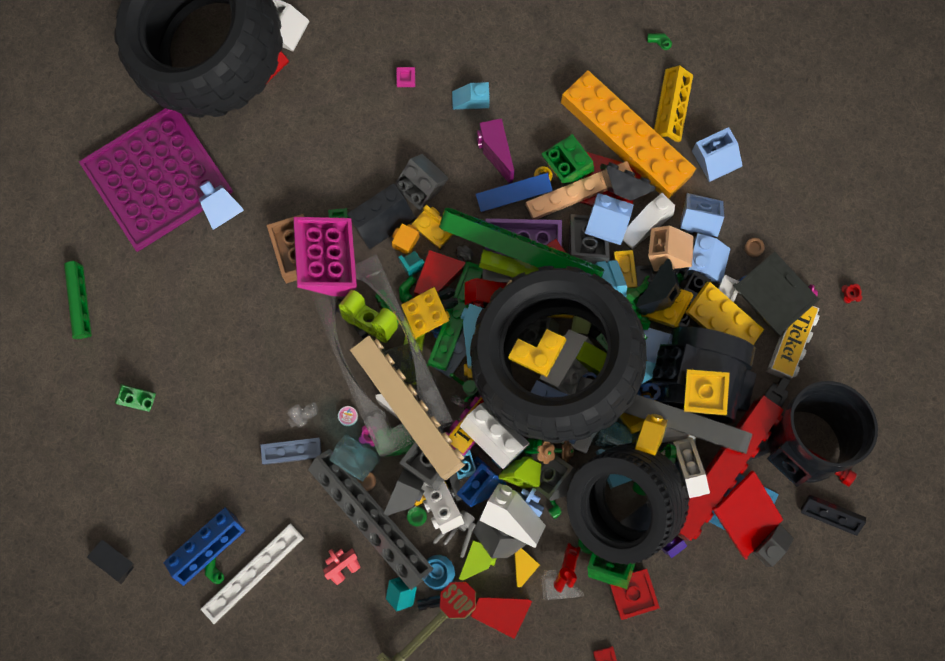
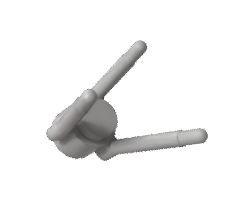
[433,510,476,558]

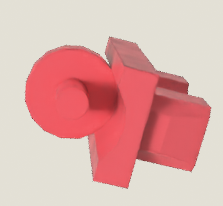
[323,548,360,585]

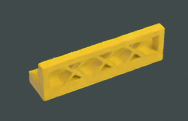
[654,65,693,142]

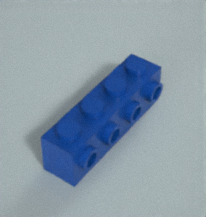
[163,507,246,586]

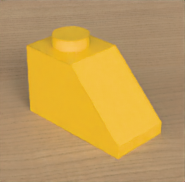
[635,414,668,455]

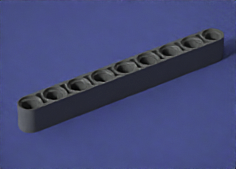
[575,377,753,454]

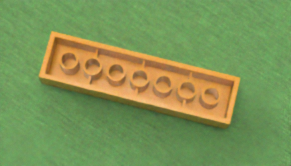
[561,70,696,199]

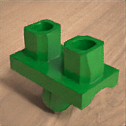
[115,384,156,412]

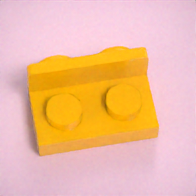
[412,205,453,249]

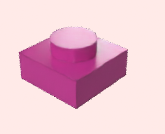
[397,67,415,87]

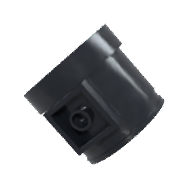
[651,326,757,423]
[767,381,878,487]

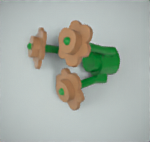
[523,438,574,464]

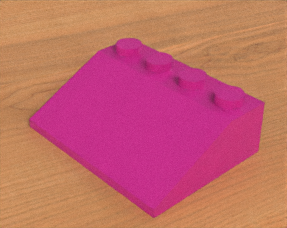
[293,217,357,296]

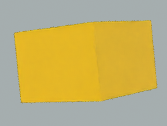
[514,548,540,587]

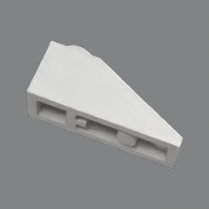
[623,193,675,250]

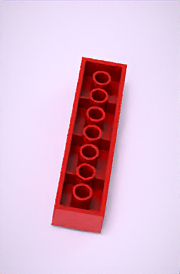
[678,395,784,541]

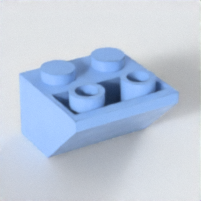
[692,127,742,182]

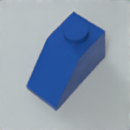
[457,463,505,507]

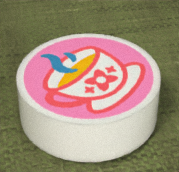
[338,406,358,426]

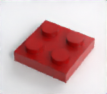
[609,569,660,620]

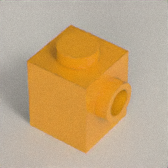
[392,224,420,255]

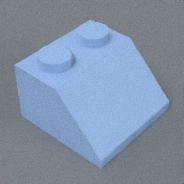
[585,193,634,245]
[681,193,724,237]
[687,233,730,284]

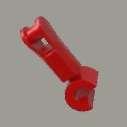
[554,543,581,593]

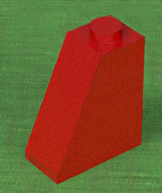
[414,250,465,296]
[470,597,532,639]

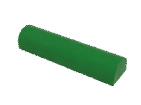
[64,261,92,339]

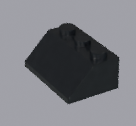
[347,183,416,250]

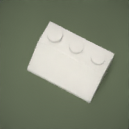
[539,330,594,395]
[460,402,529,469]

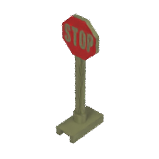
[376,582,476,661]

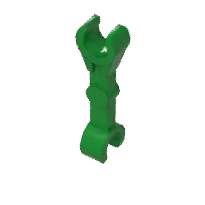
[626,275,650,304]

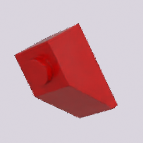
[464,278,507,308]

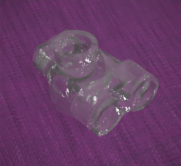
[286,402,319,428]

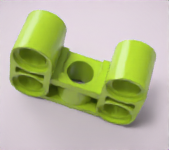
[339,290,398,343]

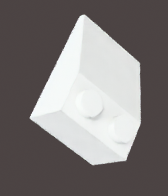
[480,483,546,548]

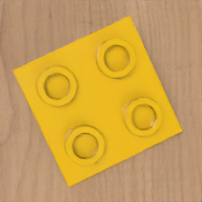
[401,287,450,338]

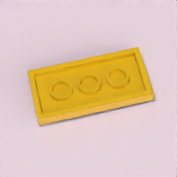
[685,282,764,345]

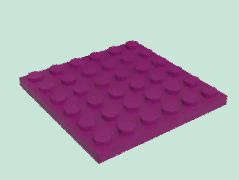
[79,108,233,252]

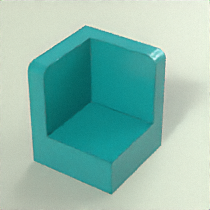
[398,251,425,276]
[386,577,417,612]

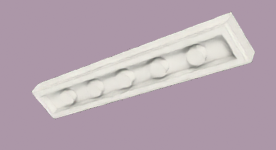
[201,524,304,624]

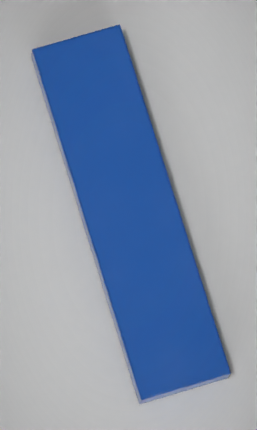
[476,173,553,212]

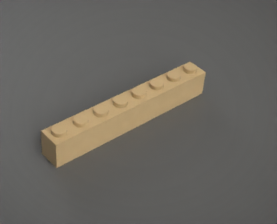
[350,336,465,480]

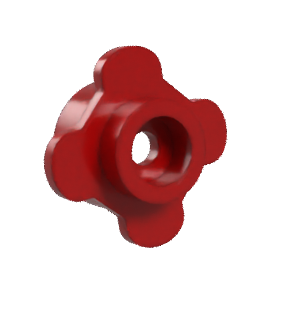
[841,284,862,303]

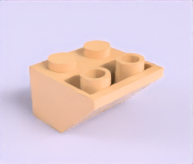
[648,226,694,271]

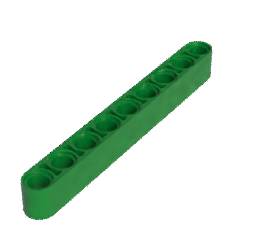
[439,208,605,277]

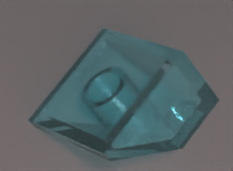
[330,434,382,482]

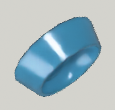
[424,555,455,590]

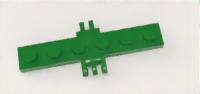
[428,261,483,371]

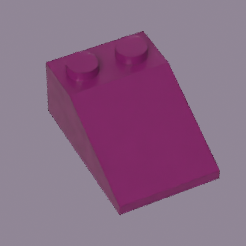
[477,118,514,184]

